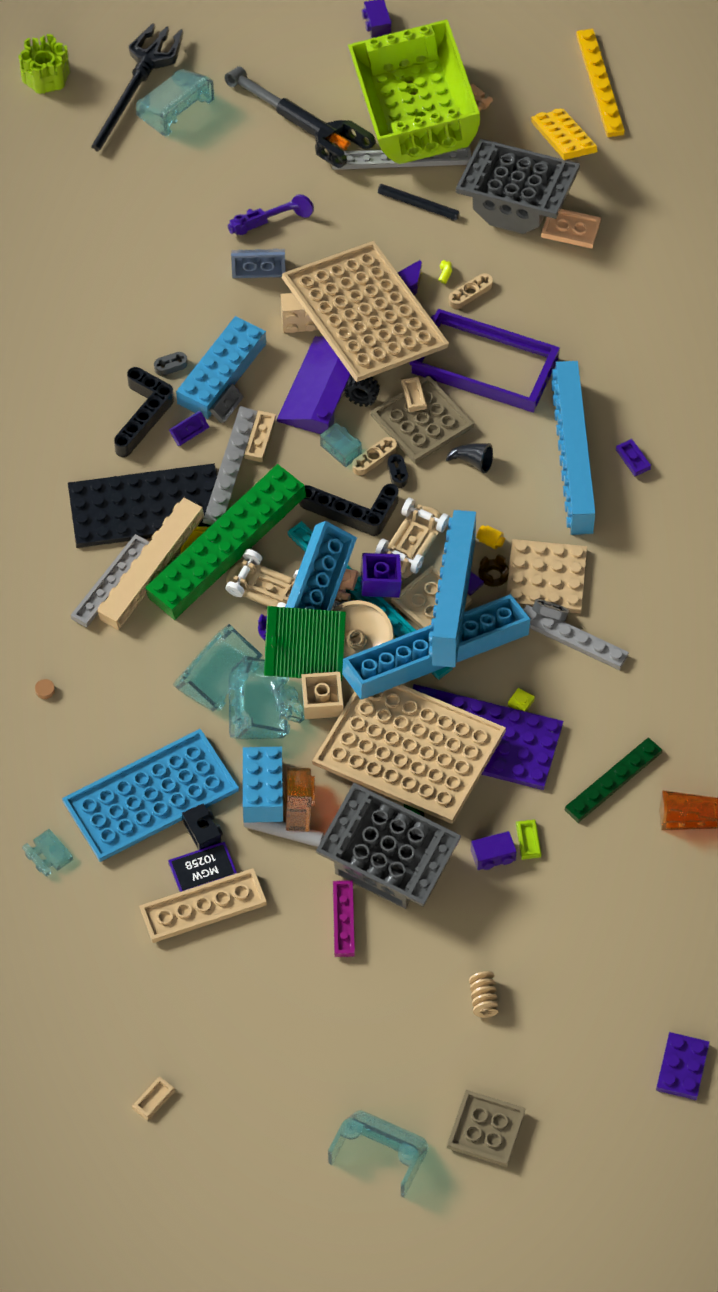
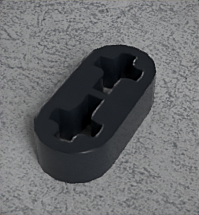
[388,454,408,488]

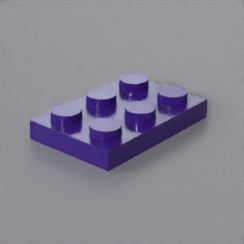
[656,1032,710,1100]

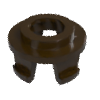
[478,554,509,587]

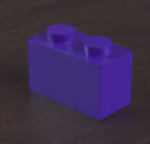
[362,0,391,38]
[471,831,517,870]

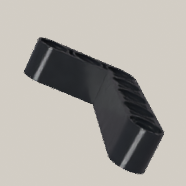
[114,367,174,457]
[299,484,399,536]

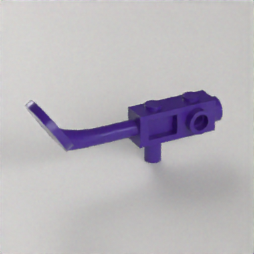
[227,194,314,235]

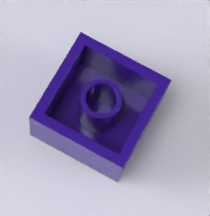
[360,553,402,598]

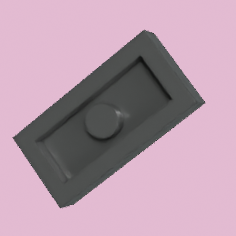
[209,384,244,423]

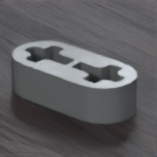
[154,352,188,376]
[532,599,569,621]

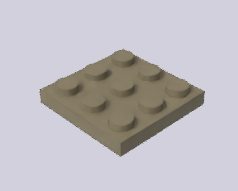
[447,1090,526,1167]

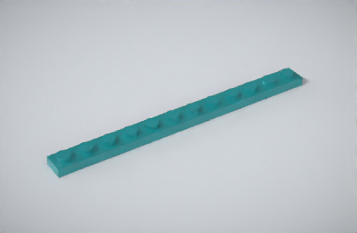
[288,521,453,680]

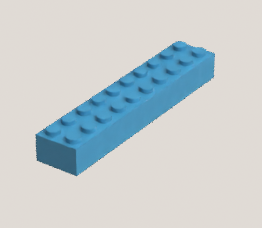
[551,361,595,535]
[429,510,476,667]
[343,594,530,700]

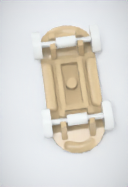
[375,497,450,580]
[225,549,299,607]

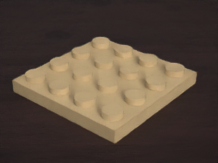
[506,539,587,614]

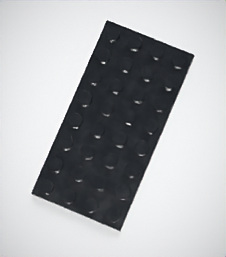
[68,463,217,548]

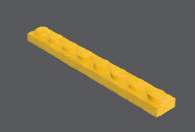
[576,28,625,138]

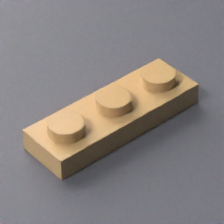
[244,411,276,462]

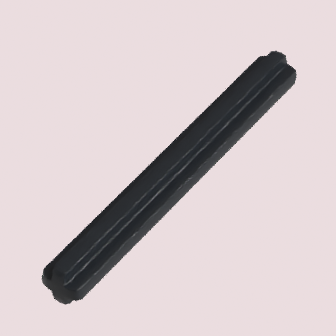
[378,184,459,220]

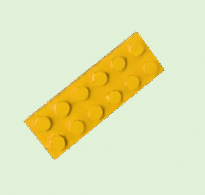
[531,108,597,160]

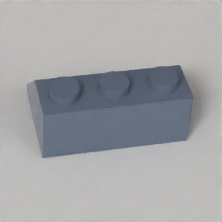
[231,249,286,278]

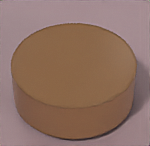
[35,679,55,699]

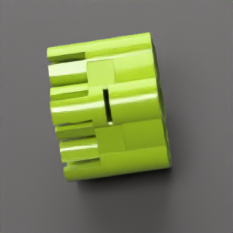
[19,34,70,94]

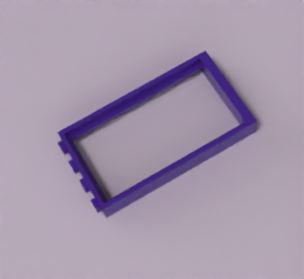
[410,309,560,413]

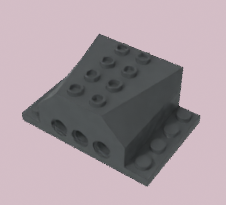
[456,139,580,234]
[316,783,461,909]

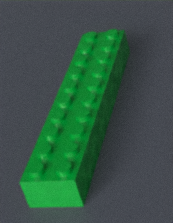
[145,464,306,620]

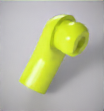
[438,260,452,284]

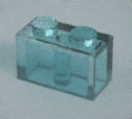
[320,423,362,468]

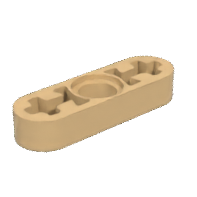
[449,273,493,309]
[352,437,397,476]

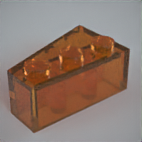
[286,767,315,832]
[659,790,718,830]

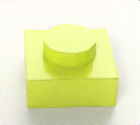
[508,688,535,712]

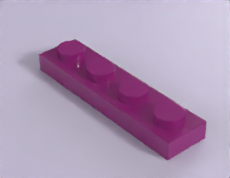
[333,880,355,957]

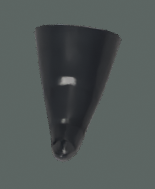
[446,443,493,473]

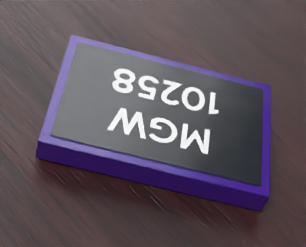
[168,842,237,892]

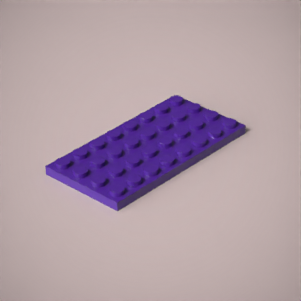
[412,684,564,790]

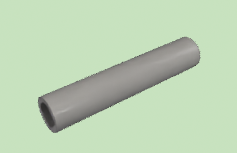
[244,821,324,847]

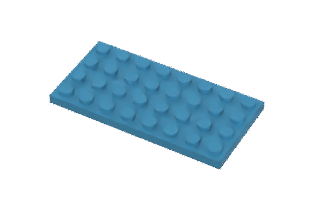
[62,729,239,862]

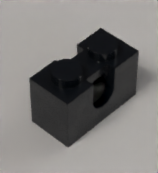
[182,804,223,850]

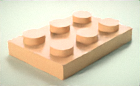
[541,209,601,249]

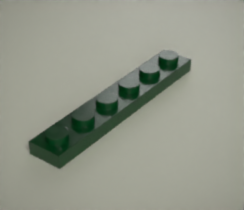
[564,737,662,823]

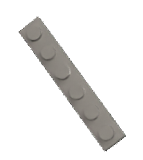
[71,534,149,628]
[524,605,629,670]

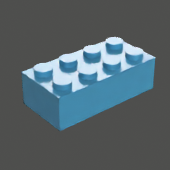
[243,747,283,823]

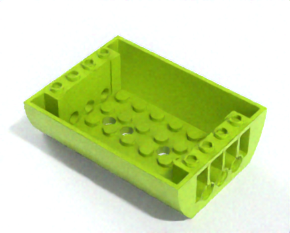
[348,19,480,164]

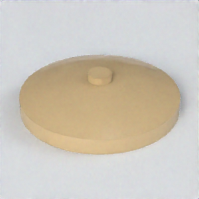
[331,600,394,658]

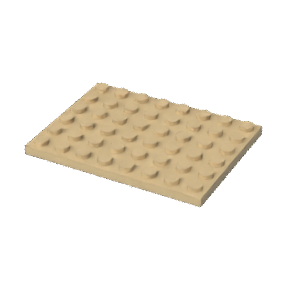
[282,241,449,382]
[312,684,506,824]

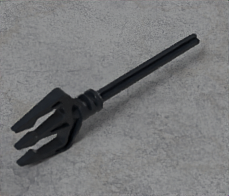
[91,23,183,152]

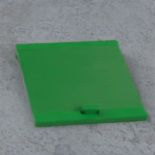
[264,606,346,681]

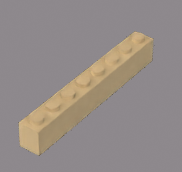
[98,498,204,630]

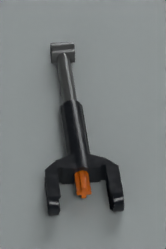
[224,66,376,168]

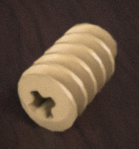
[469,971,499,1018]

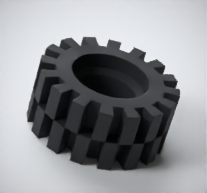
[344,375,380,407]

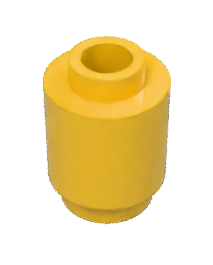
[476,525,505,550]

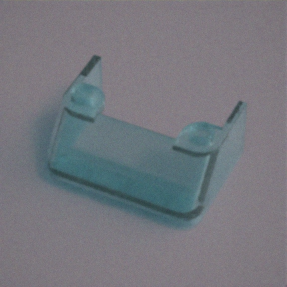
[328,1110,428,1197]

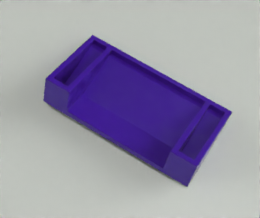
[277,336,351,437]

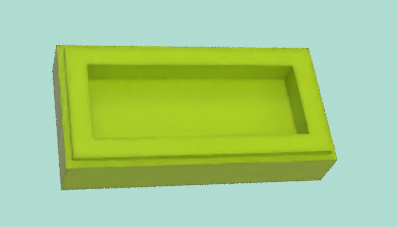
[516,819,541,860]

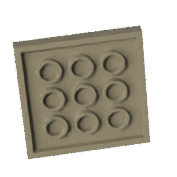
[371,376,474,463]

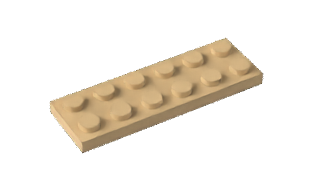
[139,868,267,943]

